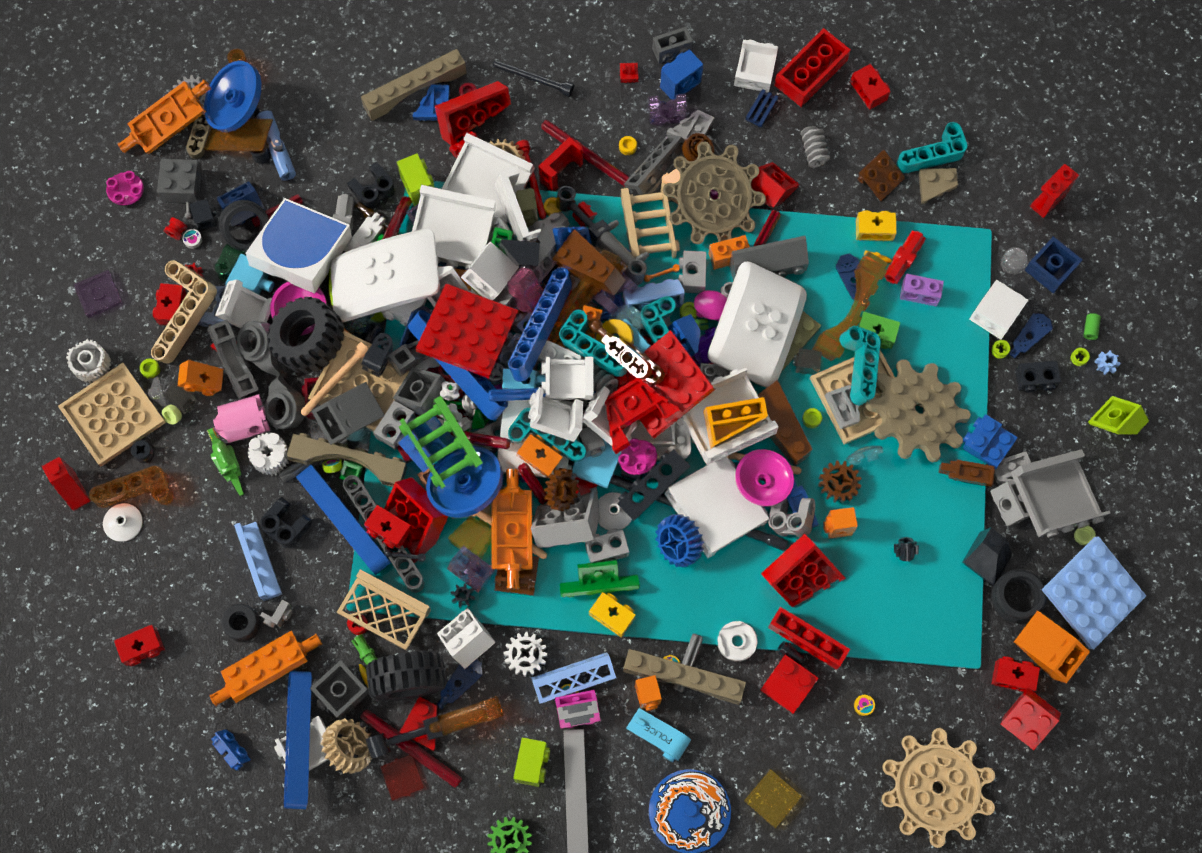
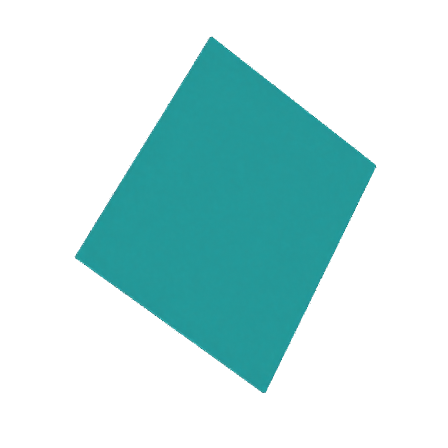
[347,181,992,669]

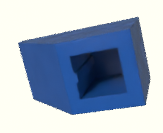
[667,314,701,357]

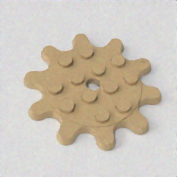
[881,728,995,848]

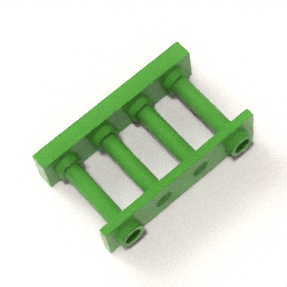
[399,396,483,489]

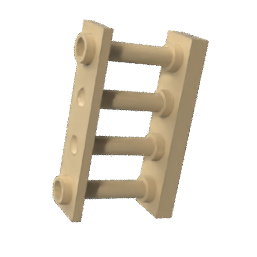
[621,183,680,258]

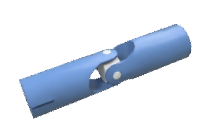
[257,111,296,181]

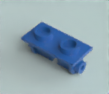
[211,729,251,771]

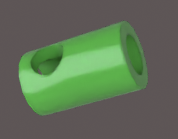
[1083,314,1101,340]

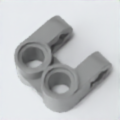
[768,498,815,538]

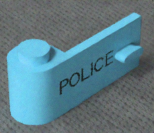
[626,708,691,762]

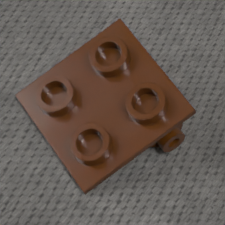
[858,150,905,201]
[494,556,539,596]

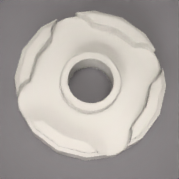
[717,621,758,662]

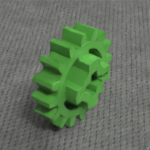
[487,817,532,853]

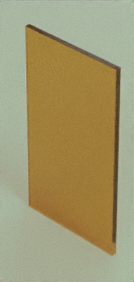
[204,119,273,151]

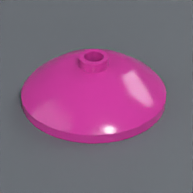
[270,282,327,335]
[735,449,794,506]

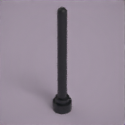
[493,60,575,97]

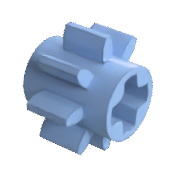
[1095,350,1121,375]

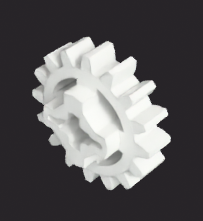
[504,632,547,677]

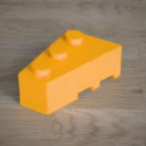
[703,397,768,449]

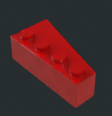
[435,81,511,146]

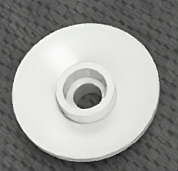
[598,493,632,530]
[103,503,143,542]

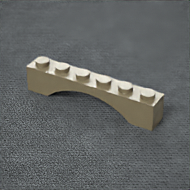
[361,49,467,121]
[287,433,408,487]
[623,649,746,705]

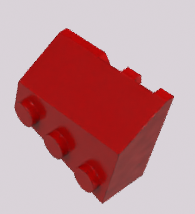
[384,477,448,563]
[761,534,846,607]

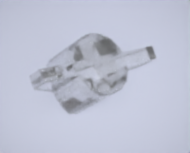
[148,377,167,407]

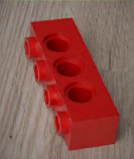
[768,607,850,670]

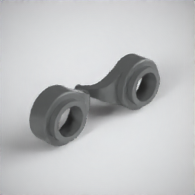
[237,321,305,429]

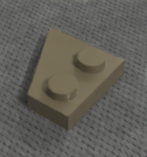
[919,168,958,204]

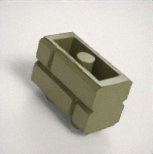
[515,188,538,227]

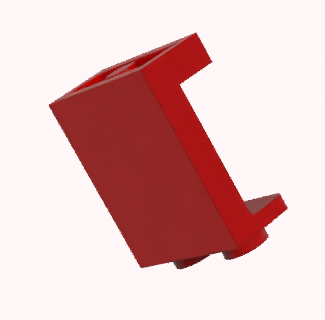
[539,137,583,192]
[1030,164,1079,218]

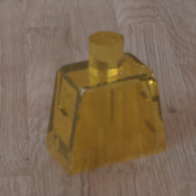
[448,516,491,563]

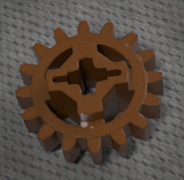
[818,460,861,503]
[544,468,579,511]

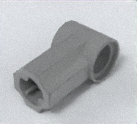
[332,194,354,232]

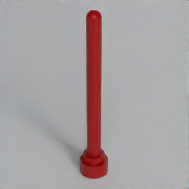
[515,140,546,219]

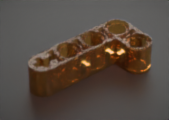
[89,466,173,508]

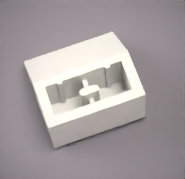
[437,608,495,668]

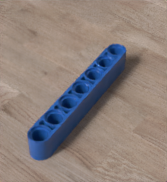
[508,268,573,382]
[408,310,508,420]
[296,465,391,575]
[284,671,311,809]

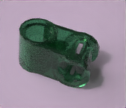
[215,244,246,282]

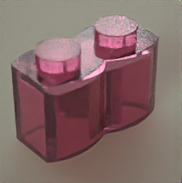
[507,267,544,313]

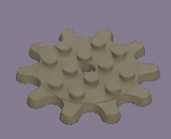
[663,142,766,244]
[865,360,971,462]

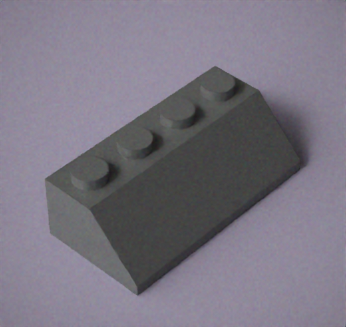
[729,236,809,282]

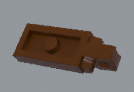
[938,460,995,487]

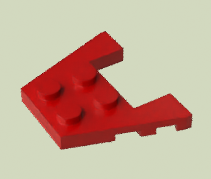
[605,378,682,454]

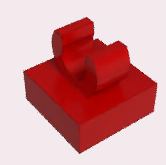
[620,63,638,83]
[572,201,597,227]

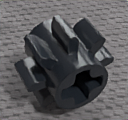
[360,323,383,344]
[894,537,919,561]
[450,583,475,609]

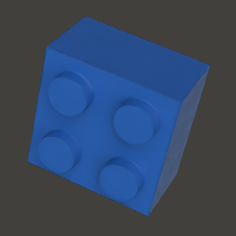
[660,49,703,102]
[398,416,455,473]

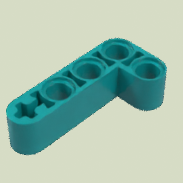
[896,122,967,173]
[640,296,676,344]
[559,310,627,377]
[839,326,881,406]
[508,408,586,462]

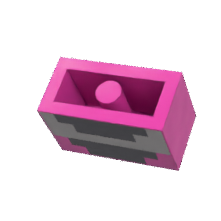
[555,690,600,728]

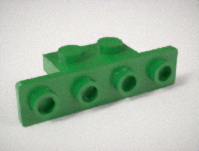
[559,560,640,597]

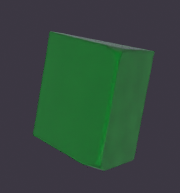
[472,408,490,429]
[339,460,365,485]

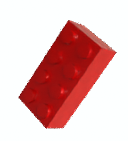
[774,28,851,107]

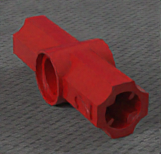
[883,230,926,284]

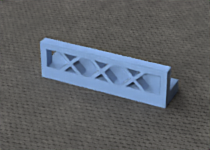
[234,522,282,601]
[531,652,616,704]

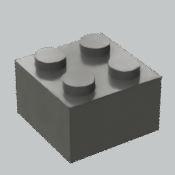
[157,159,202,203]
[393,367,446,416]
[310,660,369,720]

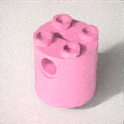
[213,395,270,443]

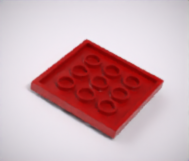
[416,284,518,378]
[614,330,716,439]

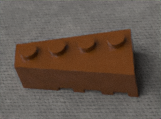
[552,229,625,295]
[758,380,812,466]

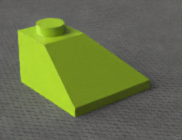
[1088,396,1149,434]

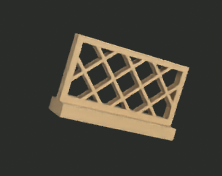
[337,570,431,651]

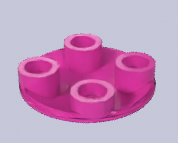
[106,171,144,205]
[694,290,727,322]
[618,438,657,475]

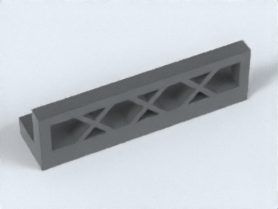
[624,135,685,195]

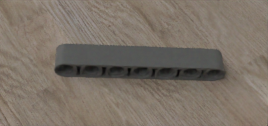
[343,475,425,593]

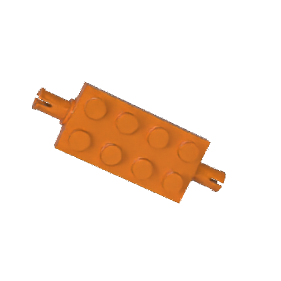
[118,80,211,154]
[491,469,532,589]
[209,631,323,706]

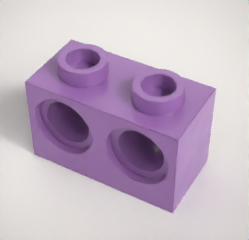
[900,274,944,306]

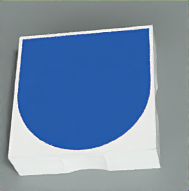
[246,198,352,294]

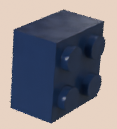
[1025,236,1082,294]

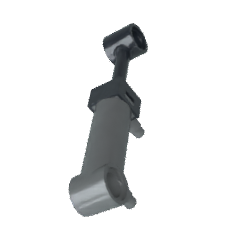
[556,186,649,285]

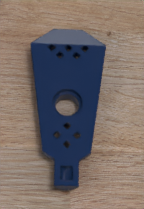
[835,253,866,308]
[1009,313,1053,358]
[436,659,483,710]

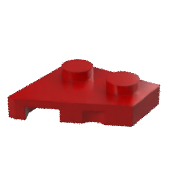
[399,696,437,751]

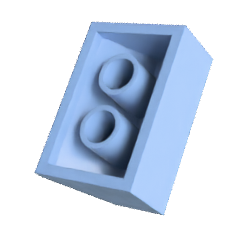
[623,279,685,318]

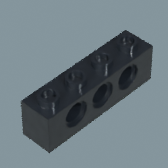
[617,449,690,521]

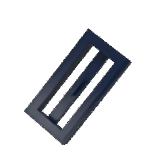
[745,89,778,127]

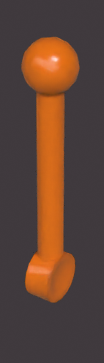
[644,264,680,282]

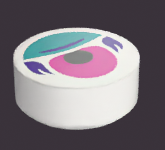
[182,229,202,249]

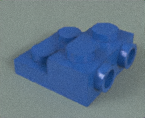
[963,414,1018,469]

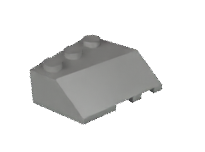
[531,487,600,548]

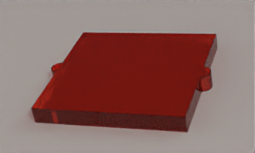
[380,755,424,801]

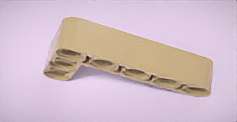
[151,261,217,363]

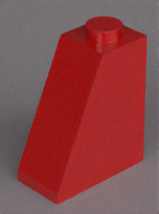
[42,457,90,511]

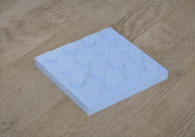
[1042,537,1146,649]

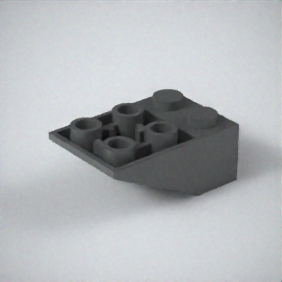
[311,382,384,445]

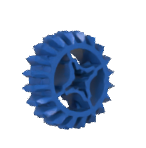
[655,514,704,567]

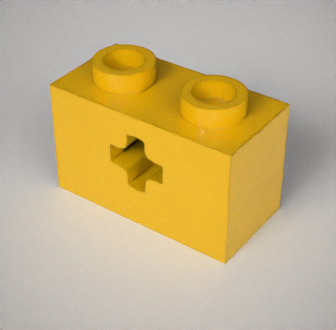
[856,210,896,241]
[589,592,635,638]

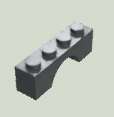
[207,320,258,399]
[388,340,430,377]

